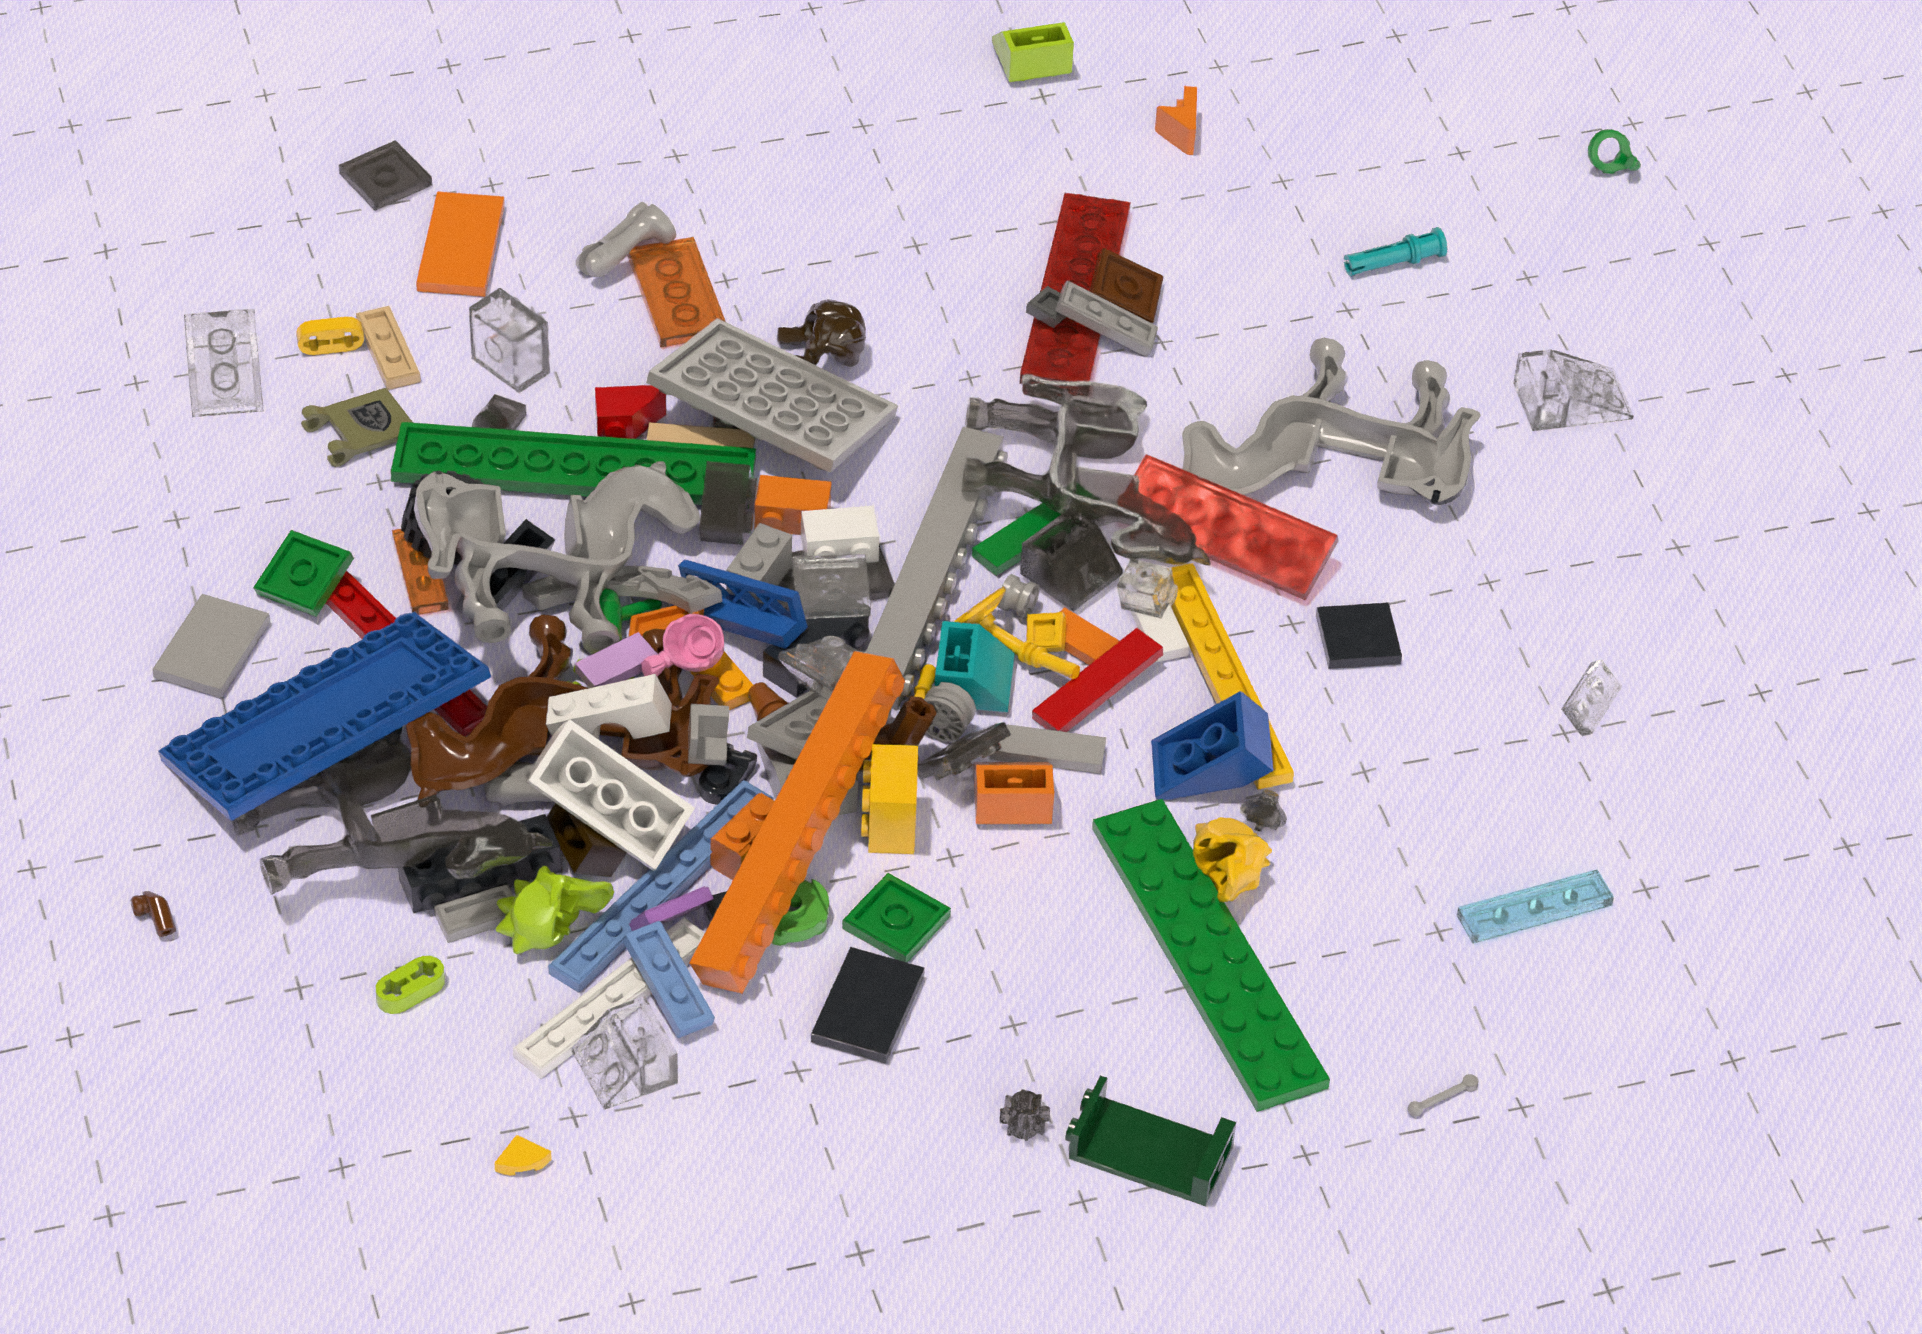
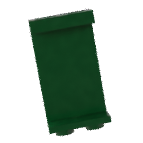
[1065,1075,1237,1206]

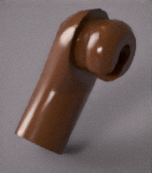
[130,891,176,937]

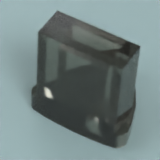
[472,394,527,430]

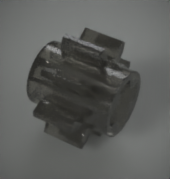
[999,1089,1050,1141]

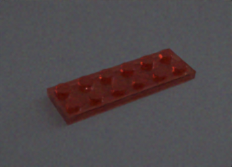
[1113,454,1339,600]

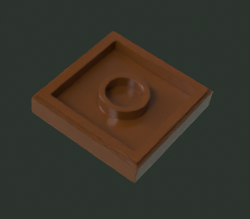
[1090,248,1164,324]

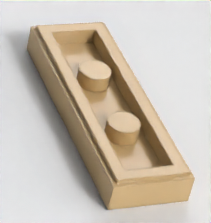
[356,306,421,390]
[646,422,755,448]

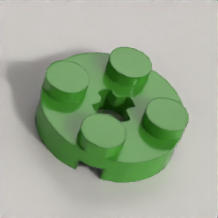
[772,878,829,946]

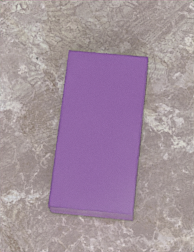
[629,886,714,931]

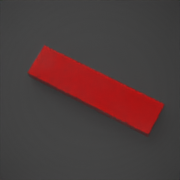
[1032,628,1164,732]

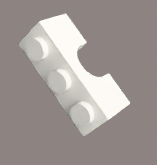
[546,674,672,740]

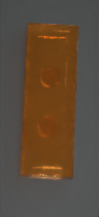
[392,529,449,615]

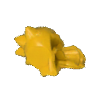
[1193,817,1272,902]

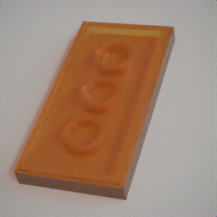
[627,237,726,347]

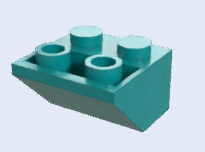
[935,621,1015,712]

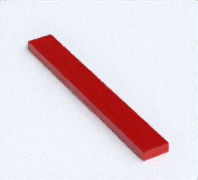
[325,571,487,737]

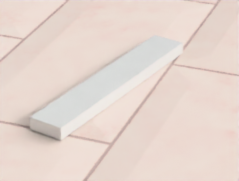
[513,917,705,1079]

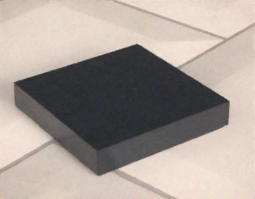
[1316,602,1402,669]

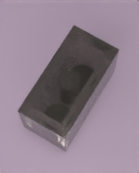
[699,461,757,545]

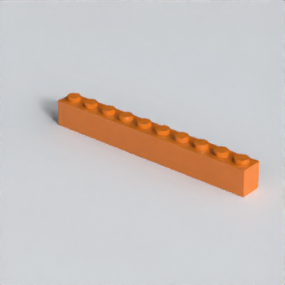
[689,651,905,994]

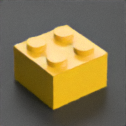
[861,744,918,854]

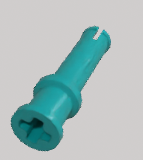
[1344,227,1448,276]

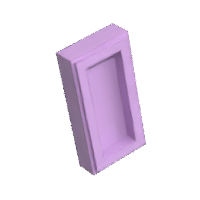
[575,632,657,688]

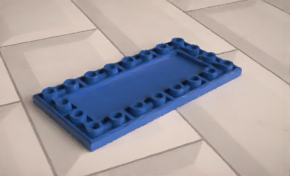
[158,612,491,821]

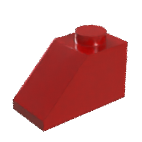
[595,385,666,439]

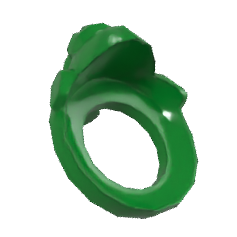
[1588,129,1641,174]

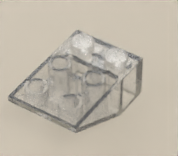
[1513,349,1634,431]

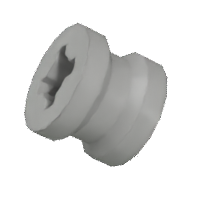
[998,574,1040,618]

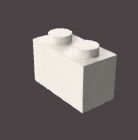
[801,505,880,568]

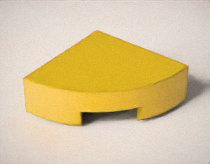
[494,1135,552,1176]

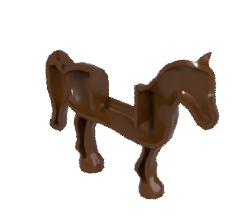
[406,615,719,807]

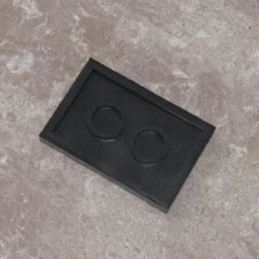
[811,947,925,1064]

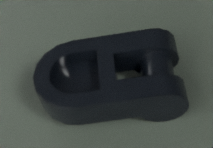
[699,743,757,805]

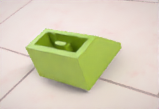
[992,22,1074,82]

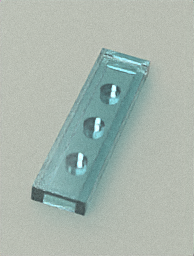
[1456,869,1614,944]

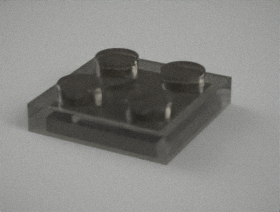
[917,722,1011,781]

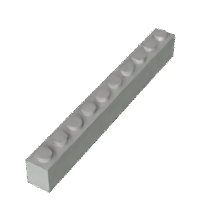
[865,427,1008,710]

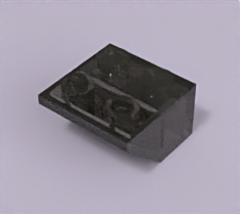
[1020,507,1123,611]

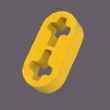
[296,316,364,355]

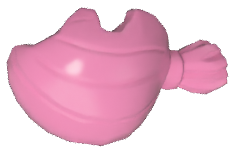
[641,614,724,676]

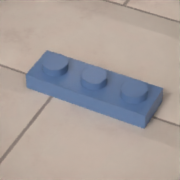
[623,921,715,1038]

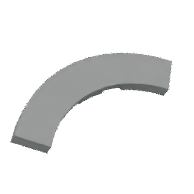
[522,566,722,614]

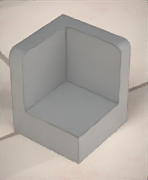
[688,704,729,765]

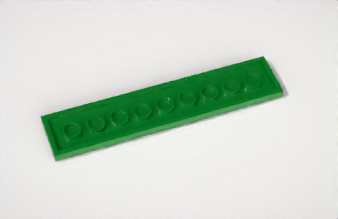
[390,422,756,509]
[1092,799,1330,1112]

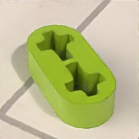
[376,955,445,1014]

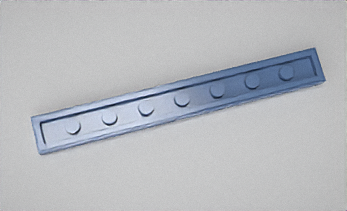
[548,780,774,993]

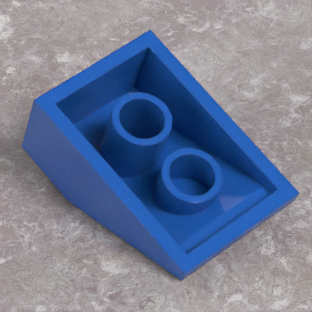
[1151,691,1273,801]

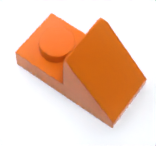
[1155,86,1197,155]

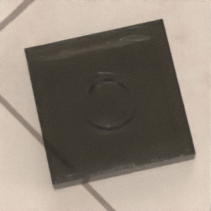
[338,140,432,211]

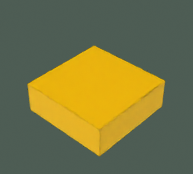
[1026,612,1066,652]

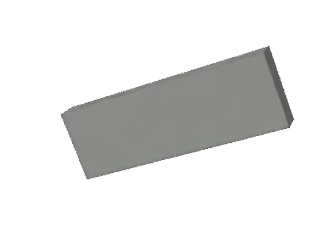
[1055,281,1158,357]
[989,723,1106,774]

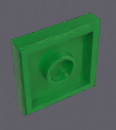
[253,530,354,617]
[842,873,951,963]

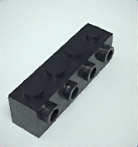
[397,814,561,914]

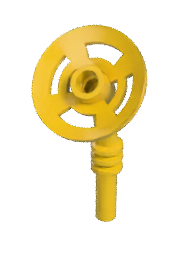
[953,586,1080,679]

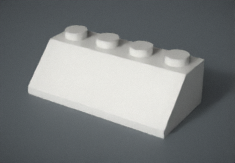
[527,719,695,871]

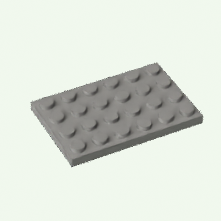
[646,318,898,473]

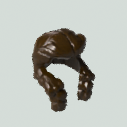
[777,299,866,367]

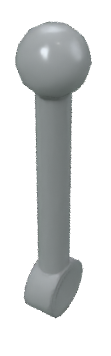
[1408,1074,1479,1117]

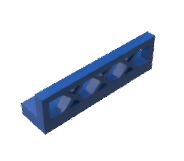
[669,559,808,649]

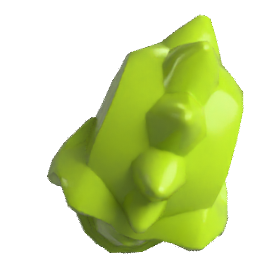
[495,866,614,954]

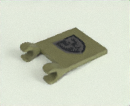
[301,388,413,467]

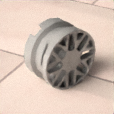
[924,682,976,742]

